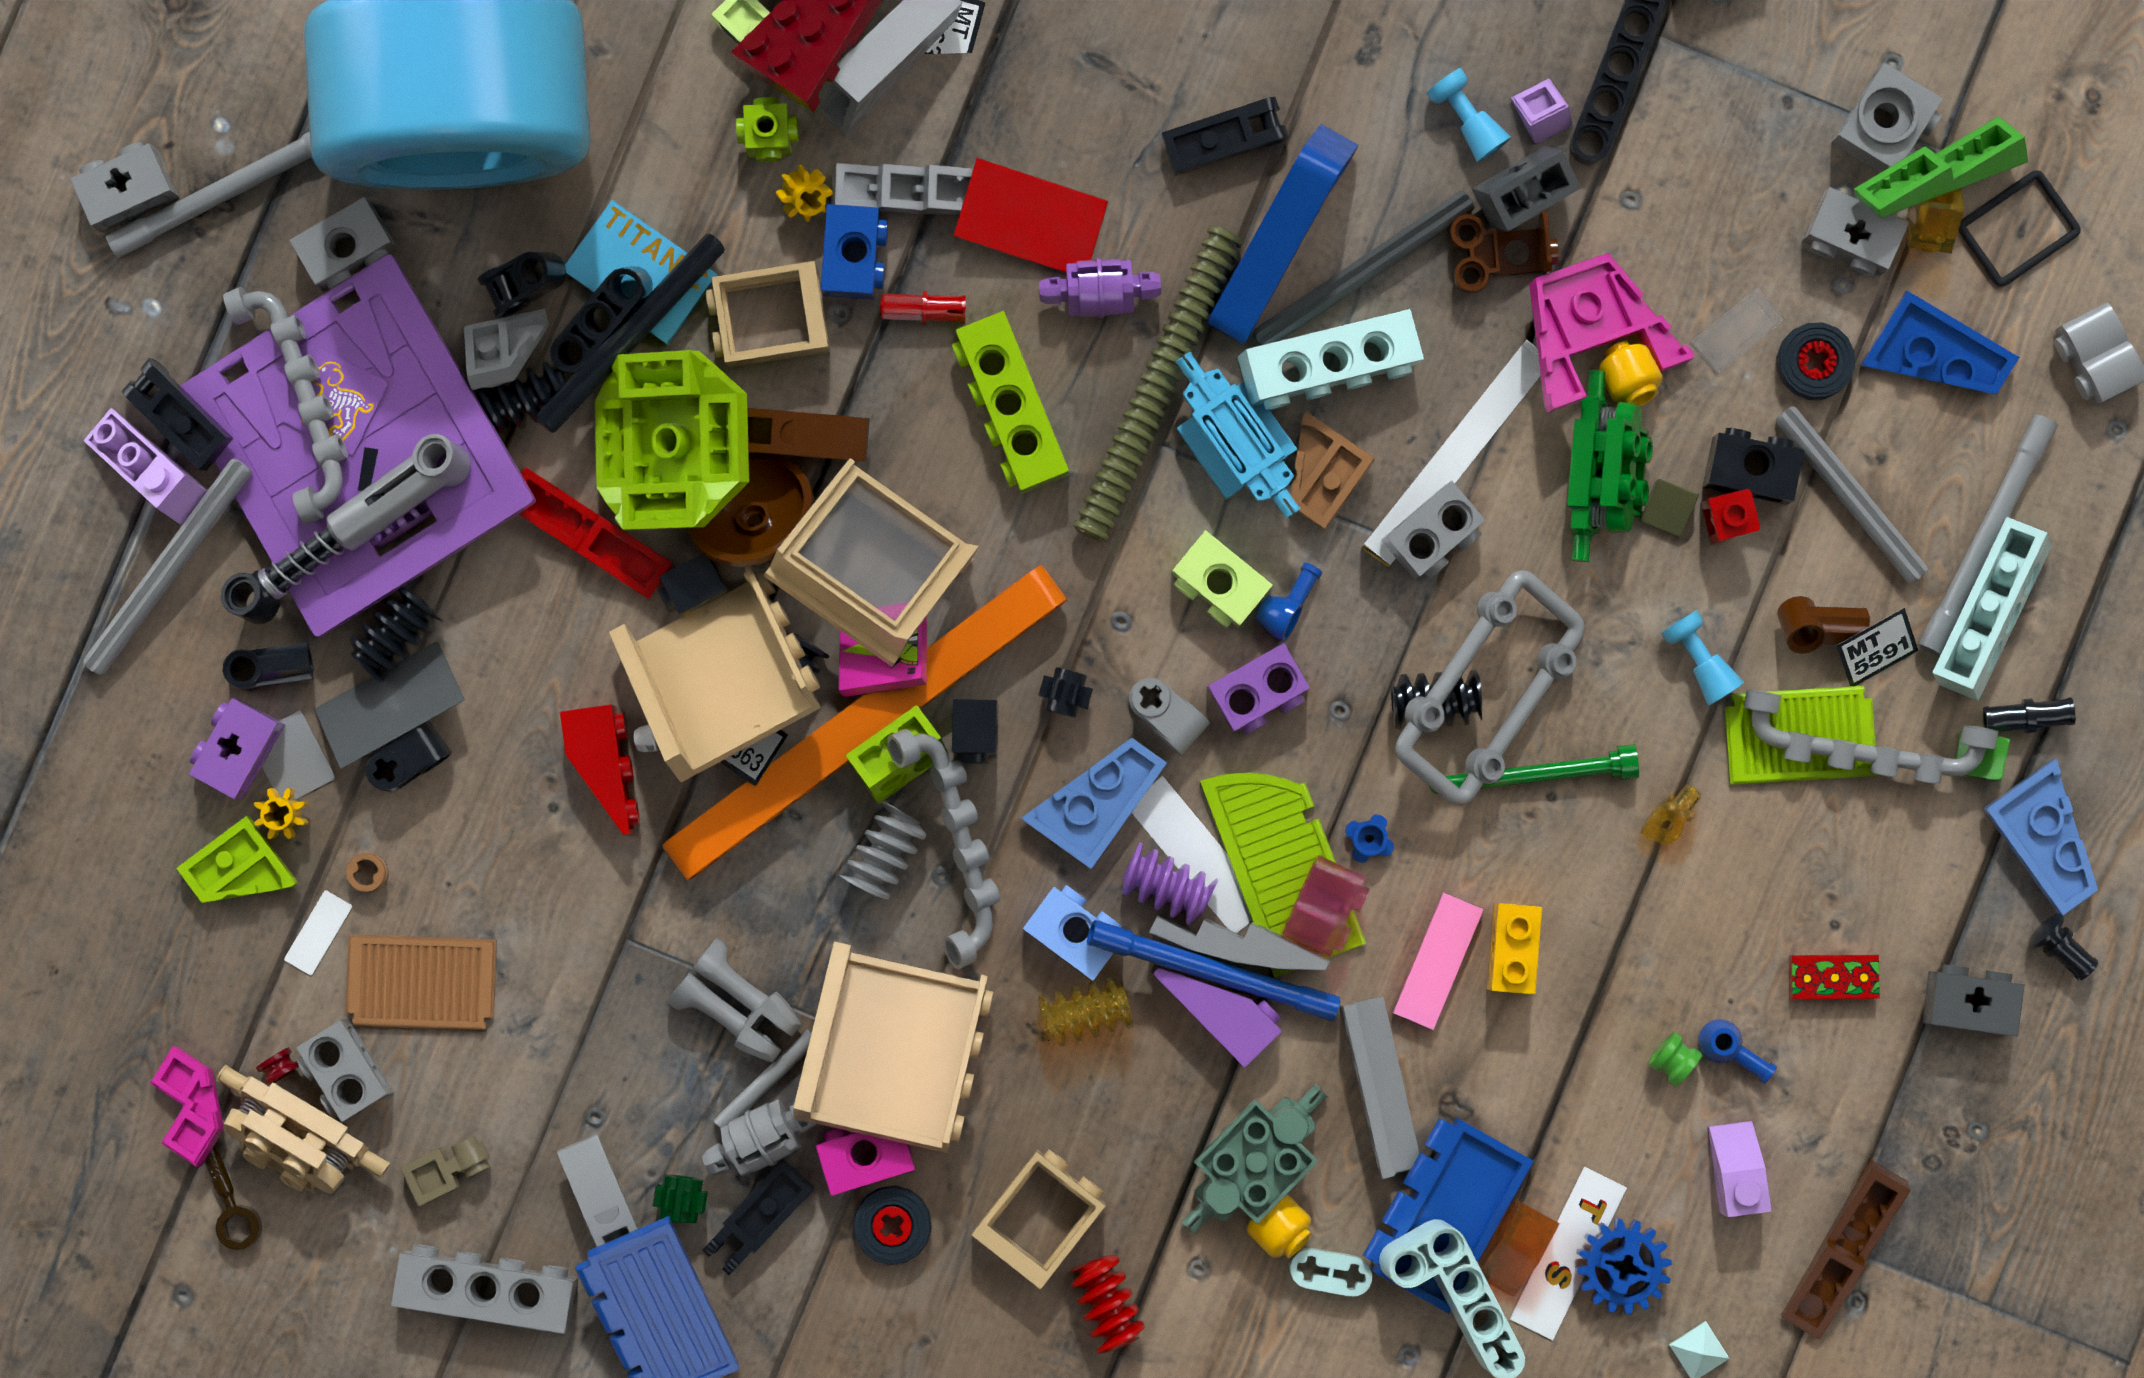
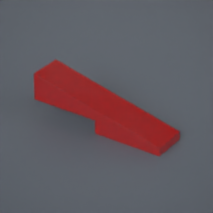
[519,466,673,599]

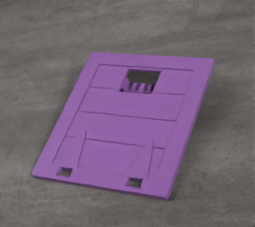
[180,254,536,637]

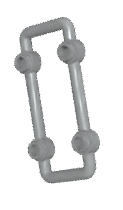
[1396,570,1585,805]

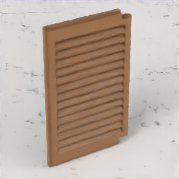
[346,935,497,1030]

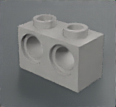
[1381,481,1485,579]
[296,1018,393,1122]

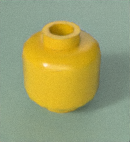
[1598,341,1663,406]
[1247,1194,1312,1259]

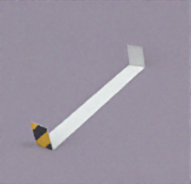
[1361,340,1541,568]

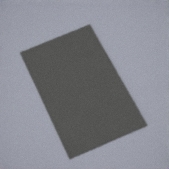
[315,641,465,769]

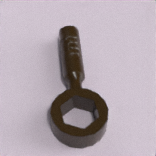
[205,1143,262,1250]

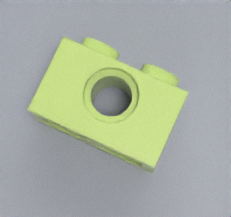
[1171,530,1273,628]

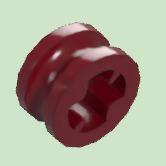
[256,1047,299,1086]

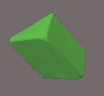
[1955,730,2010,782]

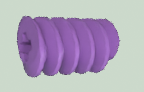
[1122,842,1218,926]

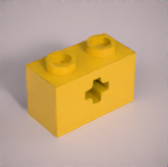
[1486,903,1542,994]

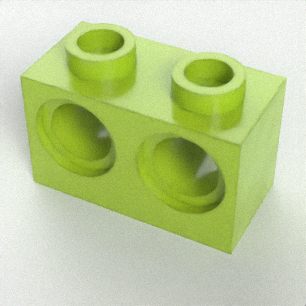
[845,705,949,804]

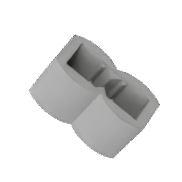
[2054,302,2144,406]

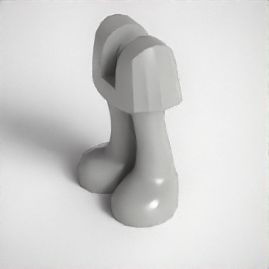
[666,937,802,1062]

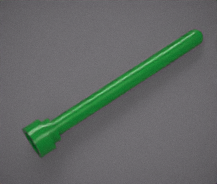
[1429,744,1639,794]

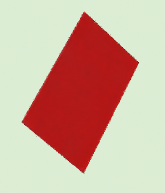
[953,158,1108,272]

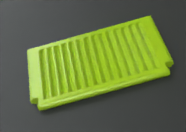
[1725,686,1878,785]

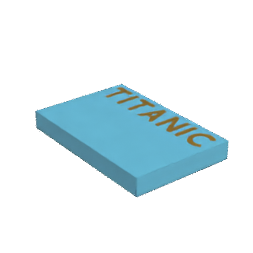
[565,200,718,346]

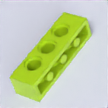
[951,310,1069,495]

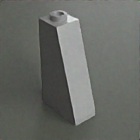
[816,0,963,136]

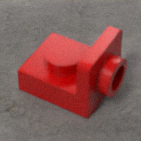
[1700,489,1760,545]

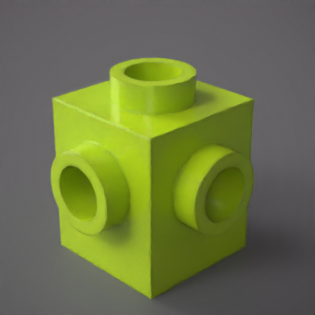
[736,97,799,162]

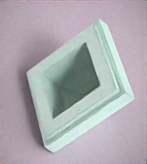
[1669,1321,1730,1378]

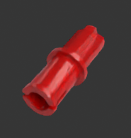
[880,291,966,325]

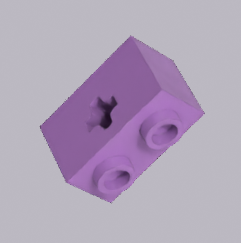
[189,698,285,800]

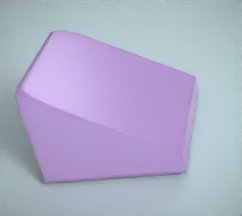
[1511,78,1572,144]

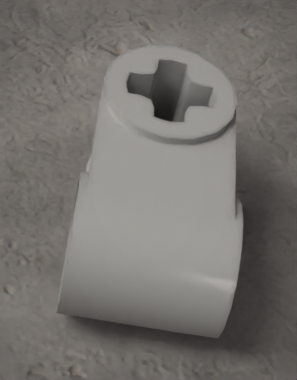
[1128,678,1211,756]

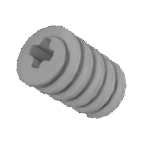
[839,801,927,900]

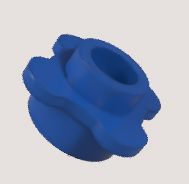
[1345,814,1394,863]

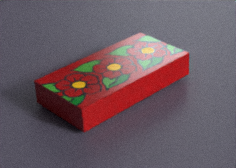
[1789,955,1880,999]

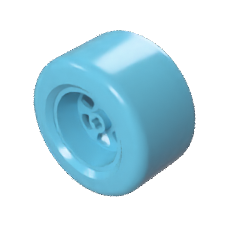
[304,0,591,190]

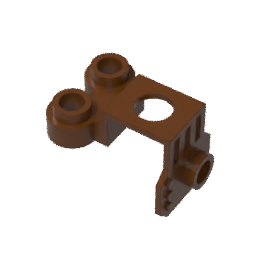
[1449,211,1559,294]

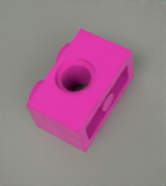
[816,1128,917,1196]

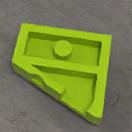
[176,816,299,903]

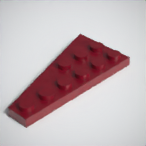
[730,0,882,113]

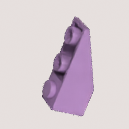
[83,408,208,525]

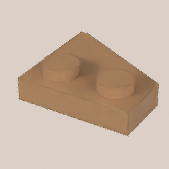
[1291,412,1375,531]

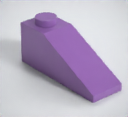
[1152,967,1282,1068]

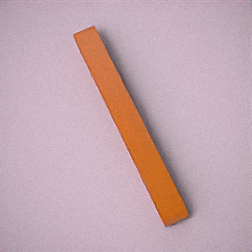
[662,565,1068,881]

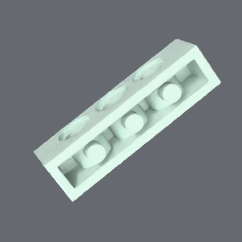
[1237,309,1424,410]
[1932,517,2052,701]

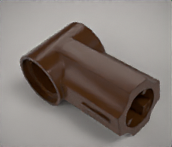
[1777,596,1870,654]

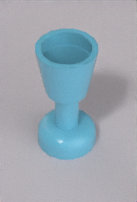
[1426,68,1512,163]
[1660,610,1745,706]

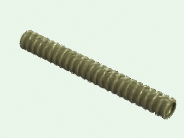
[1073,226,1244,542]

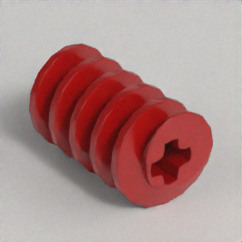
[1067,1255,1145,1354]

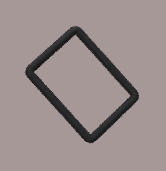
[1957,170,2081,286]

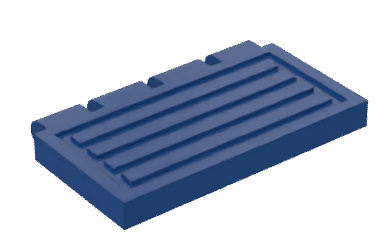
[1362,1117,1534,1314]
[575,1216,740,1378]

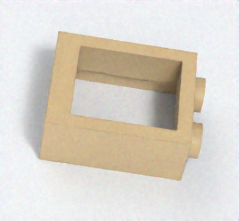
[706,261,831,368]
[972,1149,1106,1290]

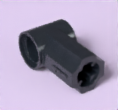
[222,642,314,691]

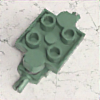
[1181,1083,1328,1234]

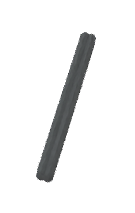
[1253,191,1475,346]

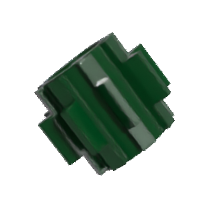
[652,1174,708,1224]

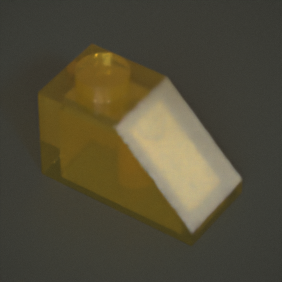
[1907,188,1964,253]

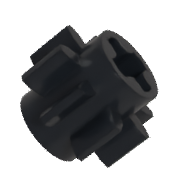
[1038,667,1093,718]

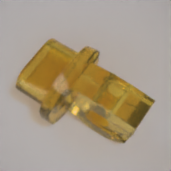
[1641,783,1701,845]

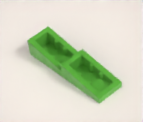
[1854,116,2028,218]

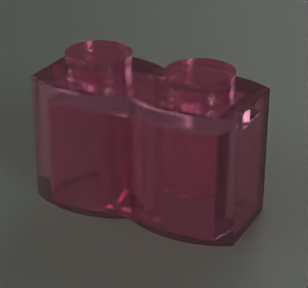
[1281,855,1370,957]

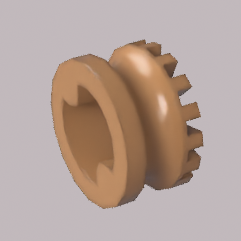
[346,853,389,892]

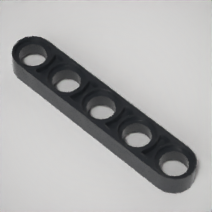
[1569,0,1667,165]

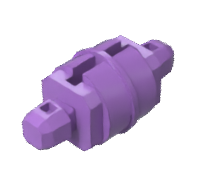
[1039,258,1161,319]

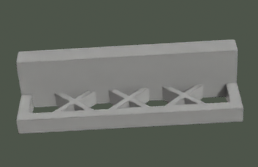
[1340,996,1419,1179]

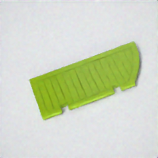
[1200,773,1366,978]

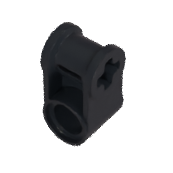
[477,252,566,319]
[366,720,452,792]

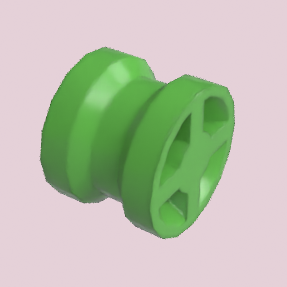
[1647,1031,1702,1087]

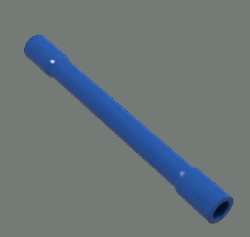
[1087,920,1340,1021]

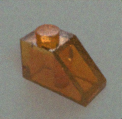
[1479,1198,1560,1297]

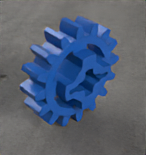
[1575,1218,1672,1315]

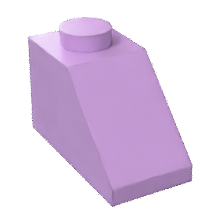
[1708,1121,1772,1217]

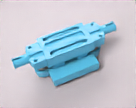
[1175,352,1301,519]

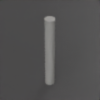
[714,1029,812,1128]

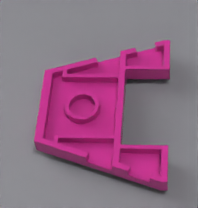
[1529,253,1695,414]

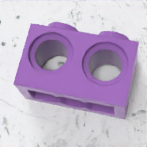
[1207,643,1310,735]

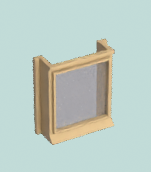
[764,458,979,667]

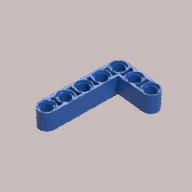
[1207,124,1359,345]

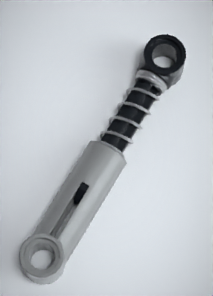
[221,434,471,624]

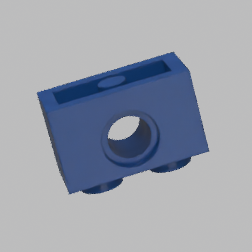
[821,204,888,300]

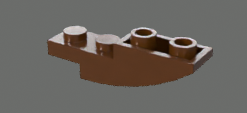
[747,408,870,462]

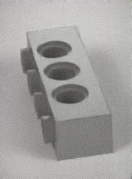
[391,1244,578,1334]

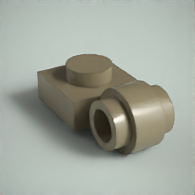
[400,1136,490,1207]

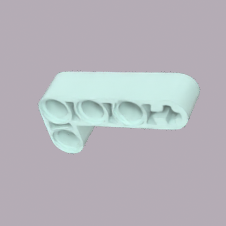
[1379,1219,1525,1378]

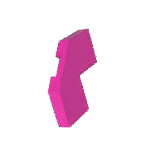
[150,1046,224,1167]

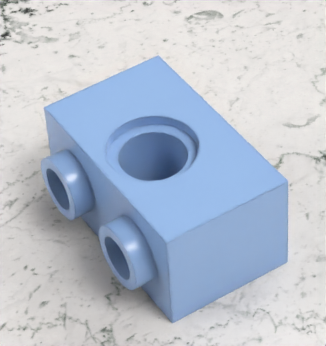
[1023,885,1122,980]

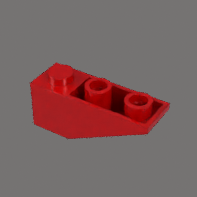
[560,704,640,835]

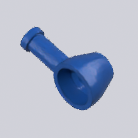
[1256,562,1322,642]
[1698,1019,1777,1084]

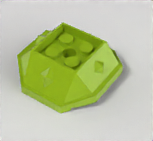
[594,350,749,530]

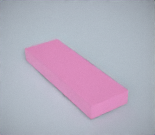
[1392,892,1484,1030]

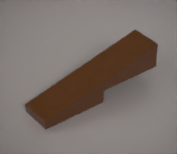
[1781,1159,1911,1339]

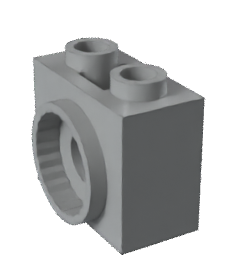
[1831,62,1943,173]

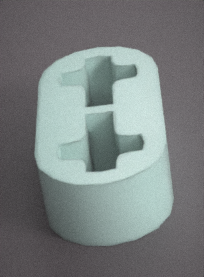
[1289,1248,1372,1296]

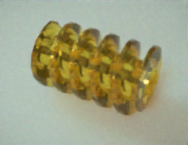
[1038,976,1133,1047]

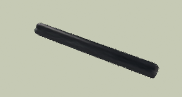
[536,233,725,433]

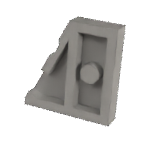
[464,308,549,390]

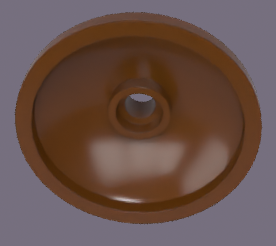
[687,452,814,567]

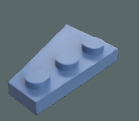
[1021,738,1167,869]
[1983,758,2098,915]

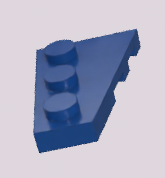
[1860,291,2020,395]

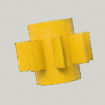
[775,164,833,222]
[254,788,309,839]

